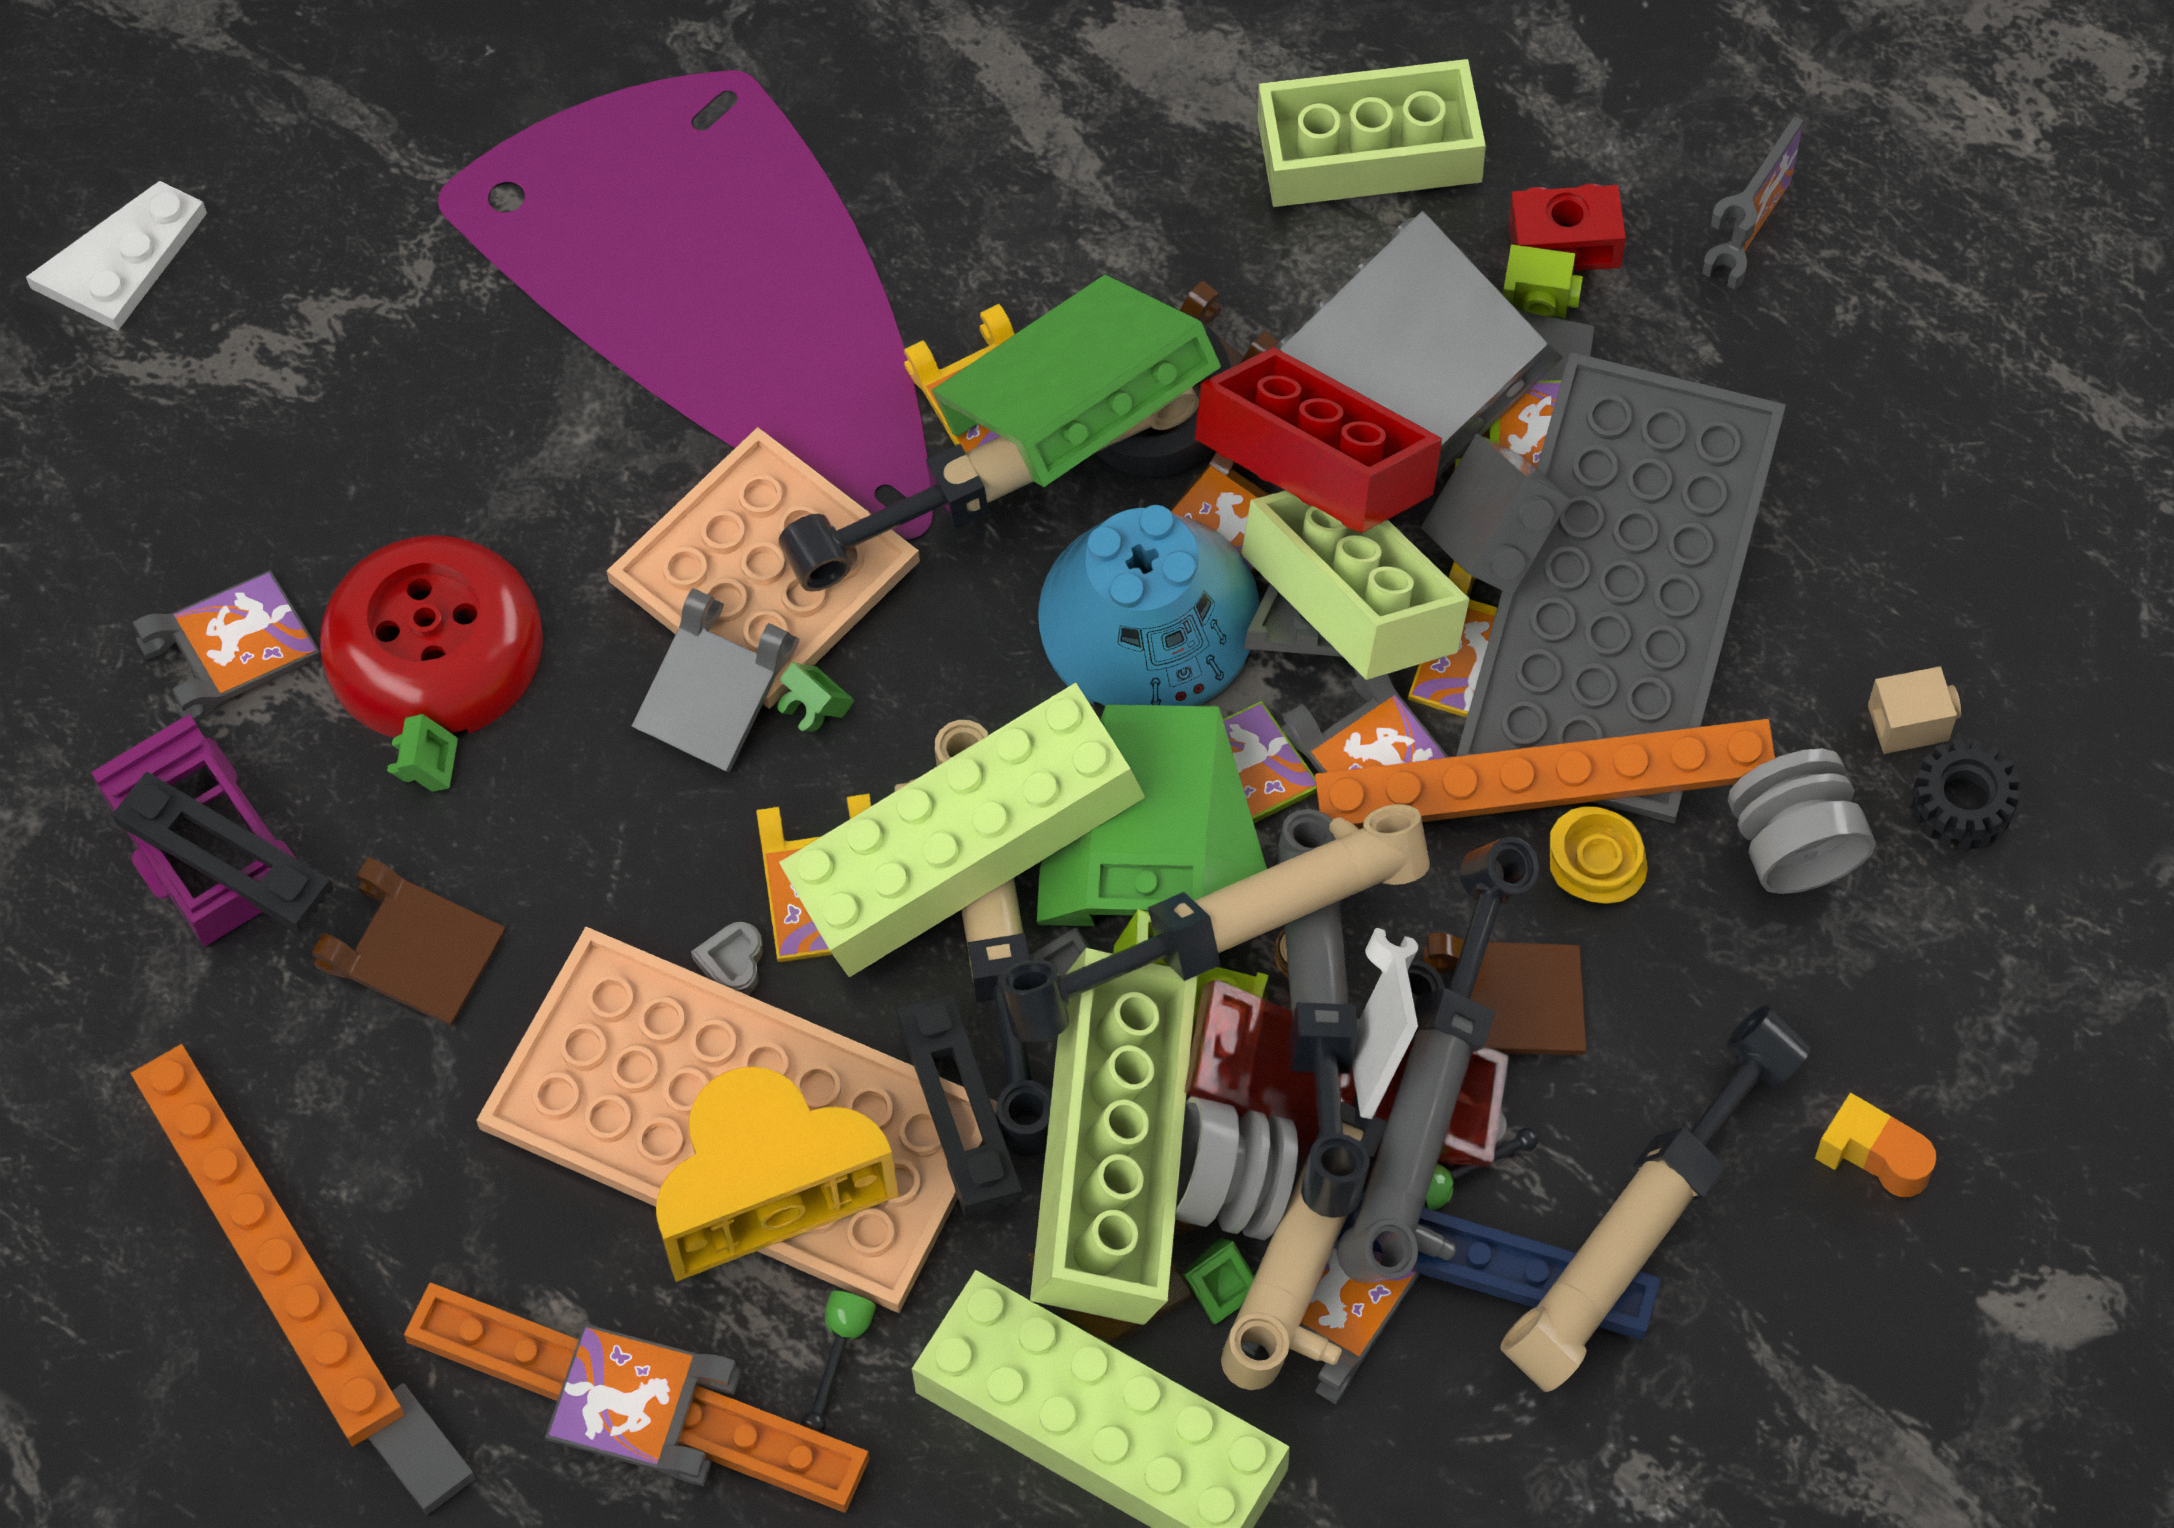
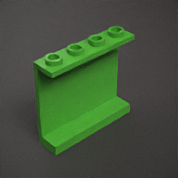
[931,275,1221,487]

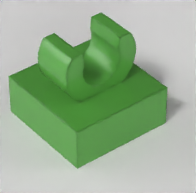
[778,662,855,732]
[387,714,458,792]

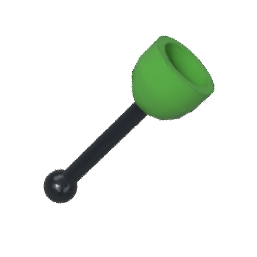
[1423,1128,1538,1211]
[801,1291,876,1433]

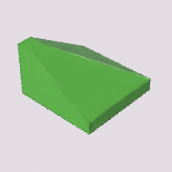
[1183,1238,1255,1324]

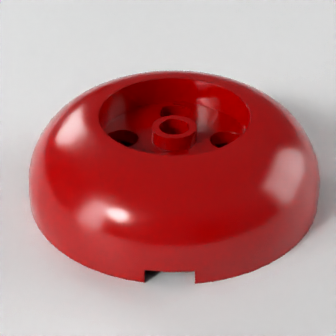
[320,535,543,738]

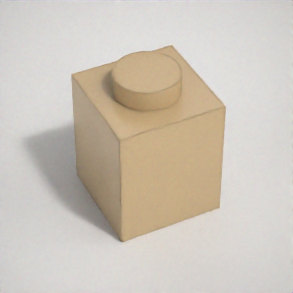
[1868,666,1961,754]

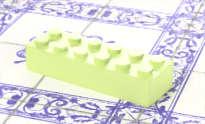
[779,683,1146,977]
[1030,948,1197,1325]
[912,1270,1290,1528]

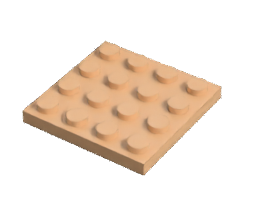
[607,427,920,709]

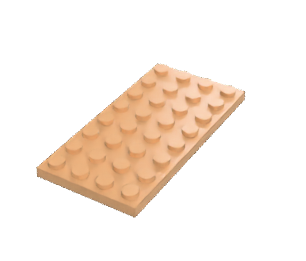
[476,927,997,1313]

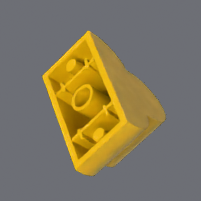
[656,1066,899,1282]

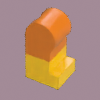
[1815,1092,1936,1197]

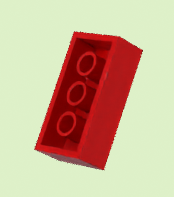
[1194,347,1442,533]

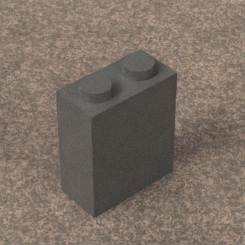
[1421,433,1570,596]

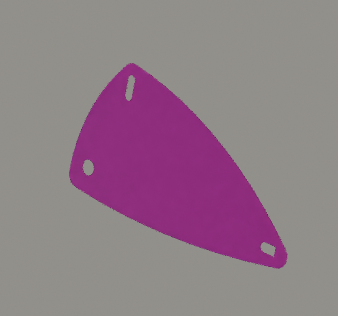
[438,70,933,540]

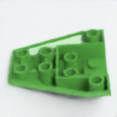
[1037,704,1267,926]

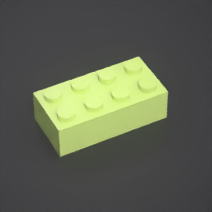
[1258,59,1486,207]
[1241,491,1469,680]

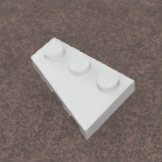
[26,181,207,331]

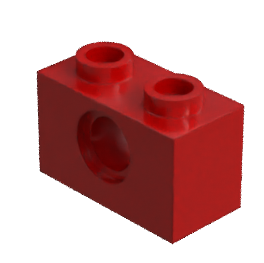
[1508,184,1626,271]

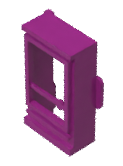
[91,714,296,947]

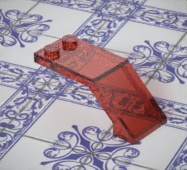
[1184,979,1508,1167]

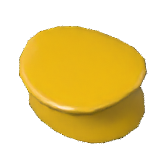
[1550,807,1648,904]

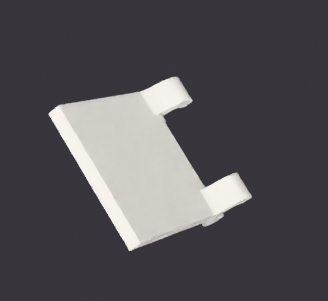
[1352,928,1418,1119]

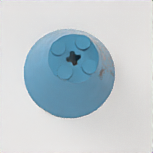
[1038,505,1260,706]

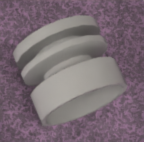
[1728,748,1876,894]
[1175,1097,1298,1240]

